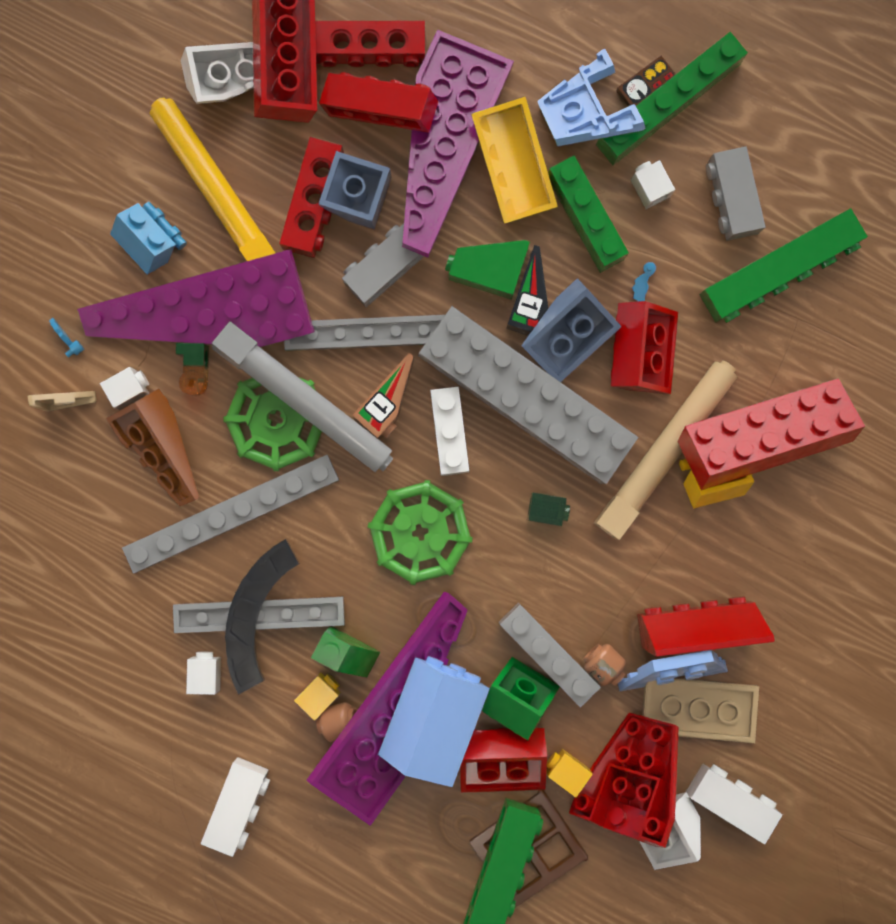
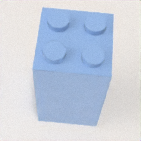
[378,656,490,787]

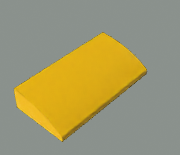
[471,97,558,224]

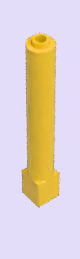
[149,98,275,261]

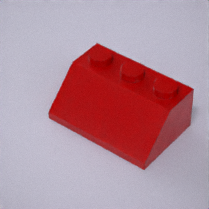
[611,301,678,394]
[460,728,547,793]

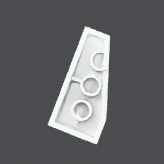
[181,42,254,104]

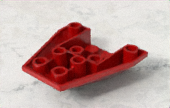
[569,713,679,848]

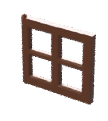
[469,790,588,908]

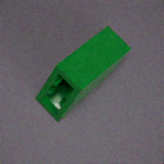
[445,240,530,300]
[311,626,380,678]

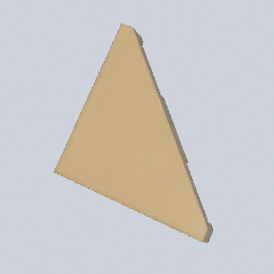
[28,391,97,412]

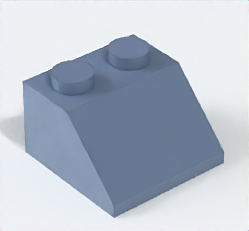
[319,151,392,230]

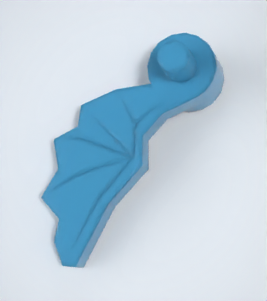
[632,262,656,302]
[49,318,84,358]

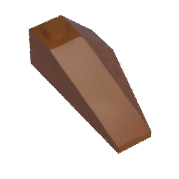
[106,388,199,506]

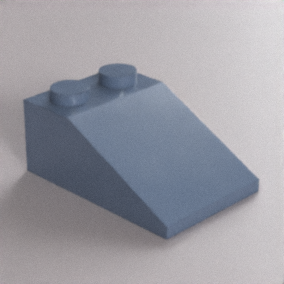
[522,278,622,382]

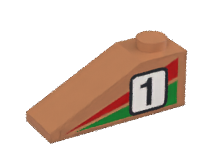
[352,353,414,439]

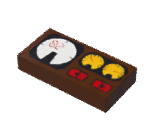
[616,55,676,107]

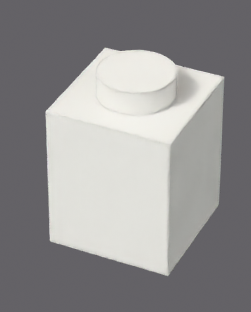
[631,160,675,209]
[100,367,149,410]
[186,652,221,694]

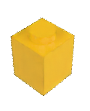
[294,673,341,721]
[546,749,593,797]

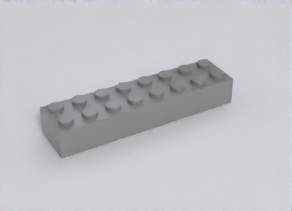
[418,306,639,484]

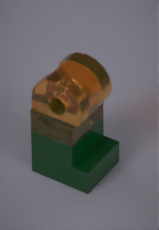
[176,343,209,397]

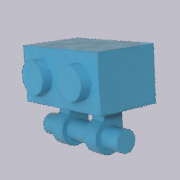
[110,202,187,275]

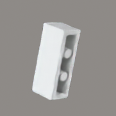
[430,387,469,476]
[201,757,270,857]
[686,764,782,844]

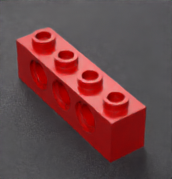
[315,21,425,67]
[279,137,344,259]

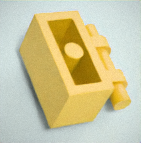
[679,459,754,509]

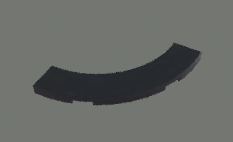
[225,539,300,695]

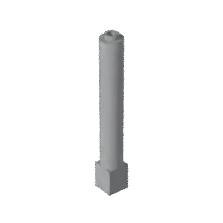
[212,322,393,472]

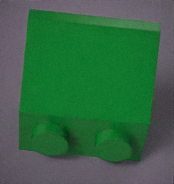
[481,657,560,740]

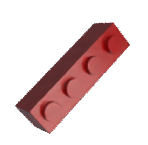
[319,72,439,133]

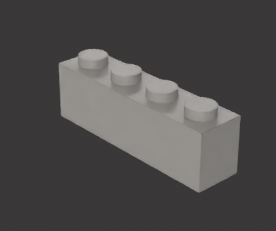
[499,603,601,708]

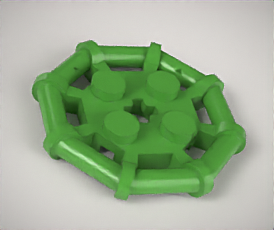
[223,376,322,471]
[367,480,473,585]

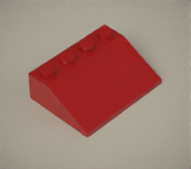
[637,596,775,657]

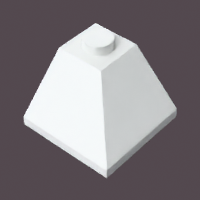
[639,792,701,870]

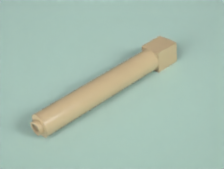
[594,361,737,540]

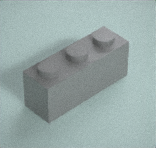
[706,146,766,241]
[342,224,424,308]

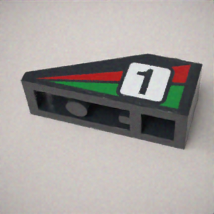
[506,245,548,336]

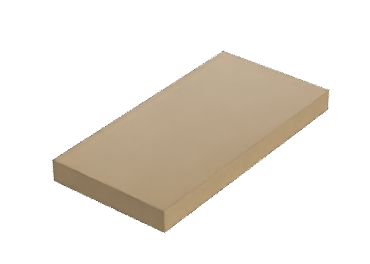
[642,678,759,743]

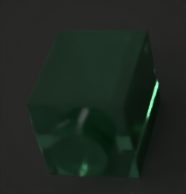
[526,492,570,526]

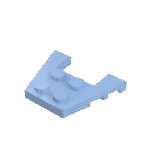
[537,49,645,146]
[618,650,728,691]

